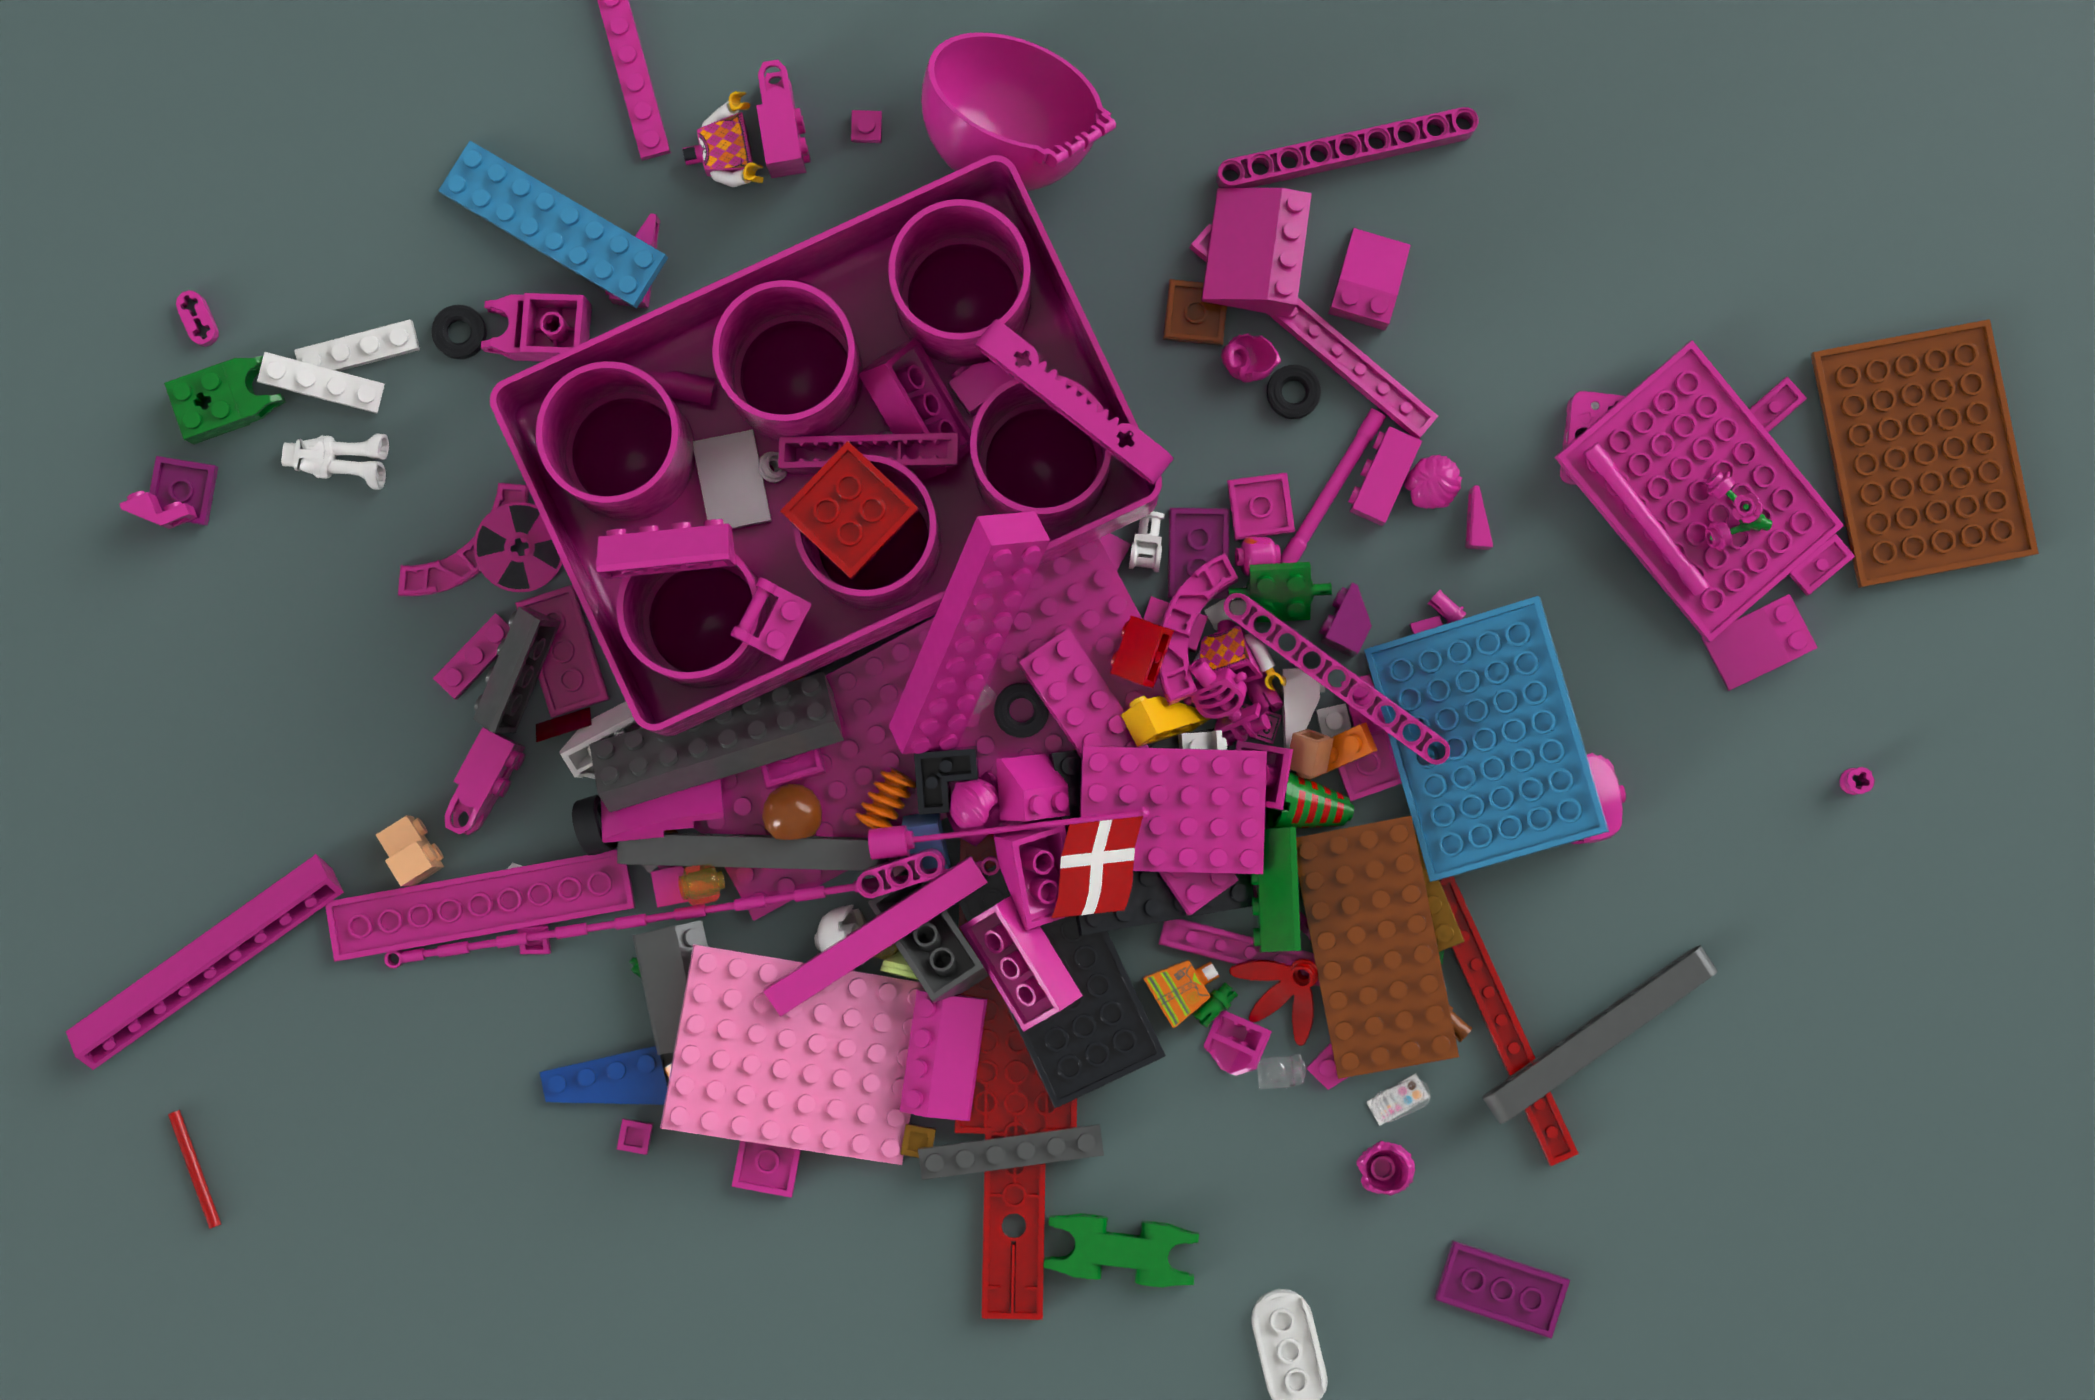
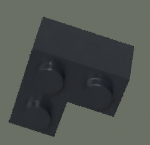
[914,746,979,815]

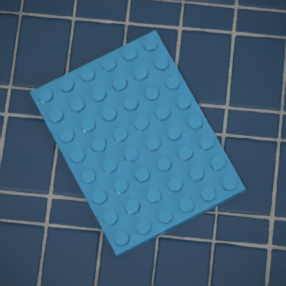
[1364,596,1609,882]

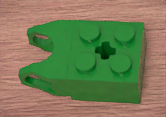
[164,355,286,445]

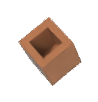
[1290,729,1334,779]

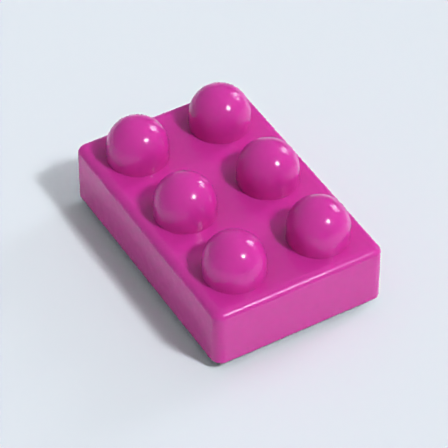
[490,155,1162,736]

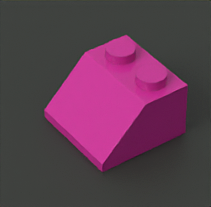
[1236,740,1293,810]
[996,754,1070,821]

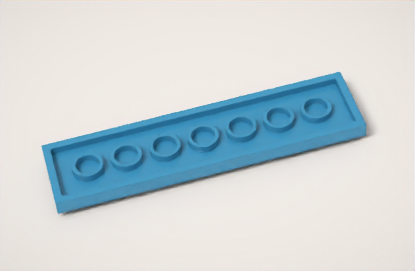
[438,141,668,309]

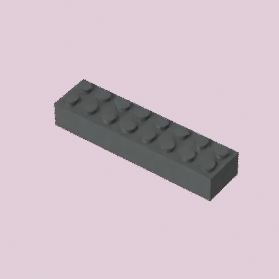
[589,672,844,813]

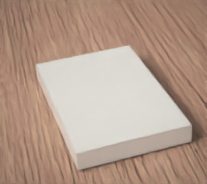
[693,429,772,529]

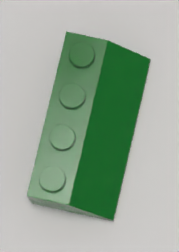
[1251,827,1301,952]

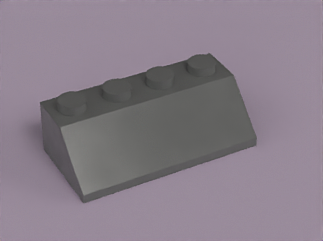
[473,607,561,733]
[867,882,989,1003]
[632,920,708,1055]

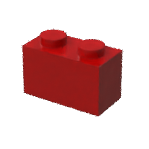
[1110,615,1174,688]

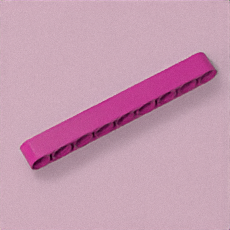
[1216,107,1479,188]
[1224,593,1450,765]

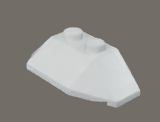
[559,701,642,779]

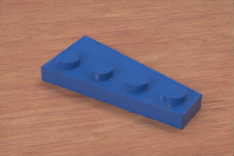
[539,1046,668,1105]

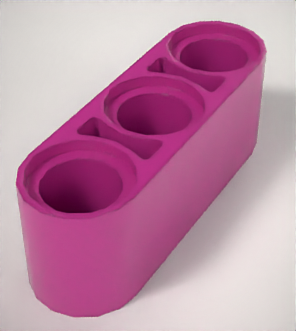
[856,848,945,898]

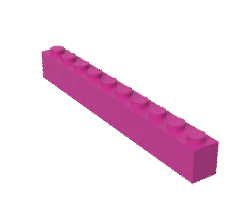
[65,854,344,1070]

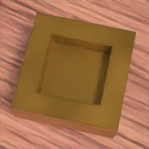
[901,1124,936,1158]

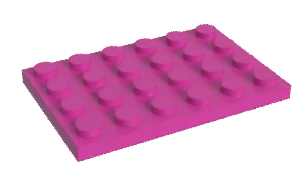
[1080,746,1267,874]

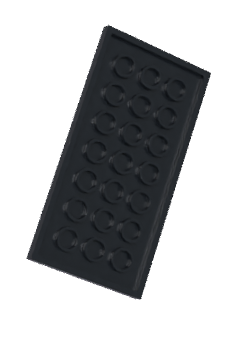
[959,865,1166,1108]

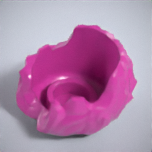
[1404,455,1462,509]
[1356,1141,1415,1196]

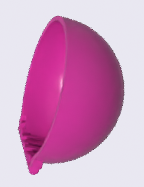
[921,32,1116,192]

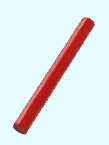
[168,1110,221,1229]

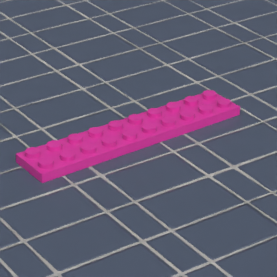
[1017,628,1239,915]
[325,850,636,962]

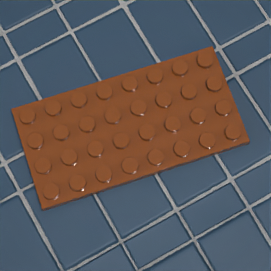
[1296,815,1459,1079]

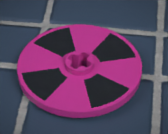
[473,502,562,592]

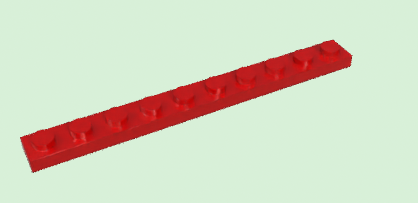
[1440,876,1579,1166]

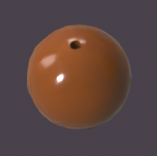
[762,784,823,840]

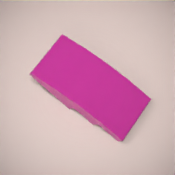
[601,778,724,843]

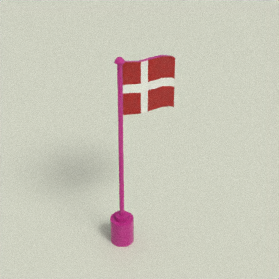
[868,807,1149,918]

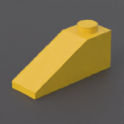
[1121,695,1210,747]

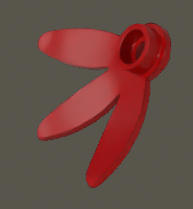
[1229,959,1318,1046]

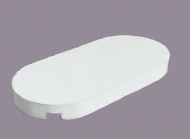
[1251,1289,1328,1400]

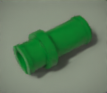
[1193,982,1238,1028]

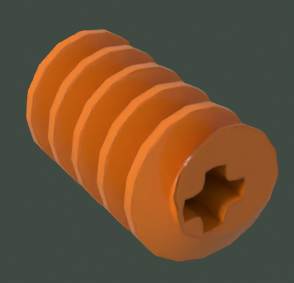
[855,766,916,829]

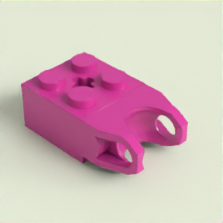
[756,59,810,178]
[481,293,592,362]
[444,727,526,835]

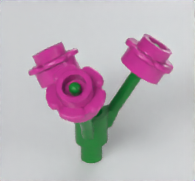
[1705,471,1772,551]

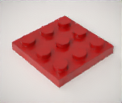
[780,441,919,579]

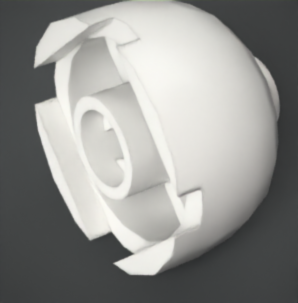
[814,905,866,965]

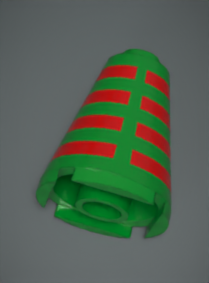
[1266,771,1354,829]

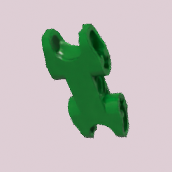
[1044,1213,1199,1288]

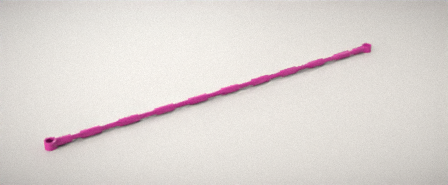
[384,856,1000,968]

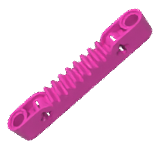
[975,319,1174,484]

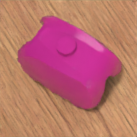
[1571,753,1626,844]

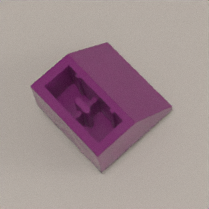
[1318,583,1372,658]

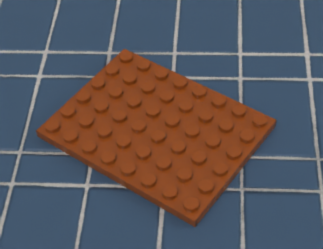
[1811,319,2039,588]

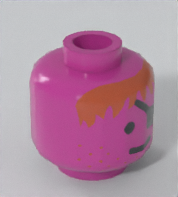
[1235,537,1281,576]

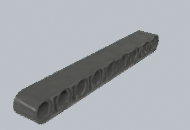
[617,832,889,871]
[1482,945,1718,1124]

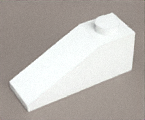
[1280,668,1325,749]

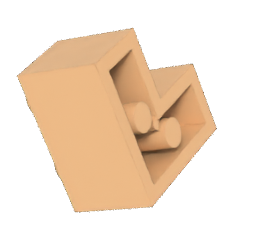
[376,815,444,886]

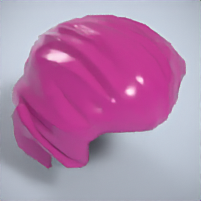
[1221,333,1281,383]
[950,779,998,828]

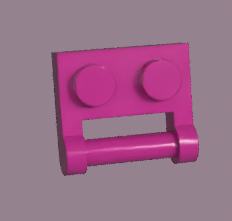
[730,577,812,662]

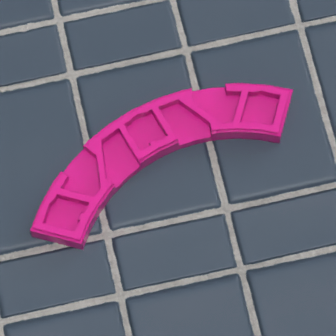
[398,483,529,596]
[1158,553,1238,706]

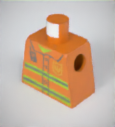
[1142,960,1220,1028]

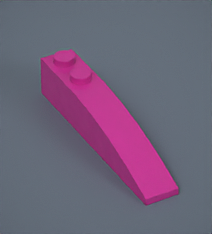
[778,433,960,474]

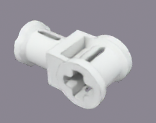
[1129,511,1165,572]

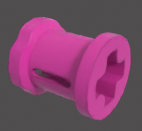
[1839,767,1875,795]

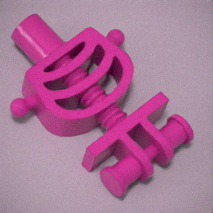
[1183,658,1271,746]

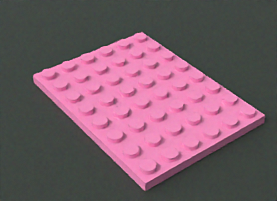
[660,944,925,1165]

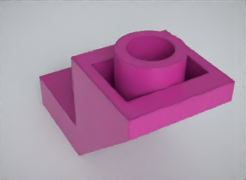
[119,491,198,529]

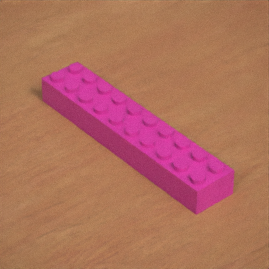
[889,511,1050,754]

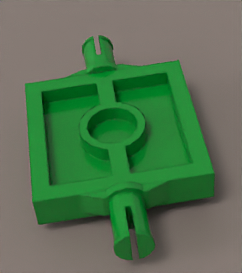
[1228,562,1332,623]

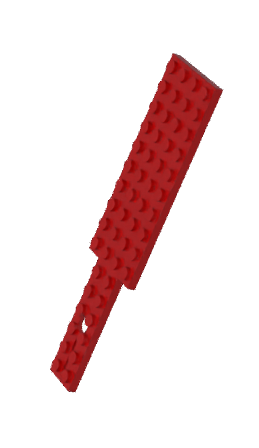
[955,834,1077,1320]

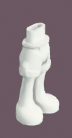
[281,433,389,490]

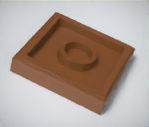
[1163,279,1227,346]

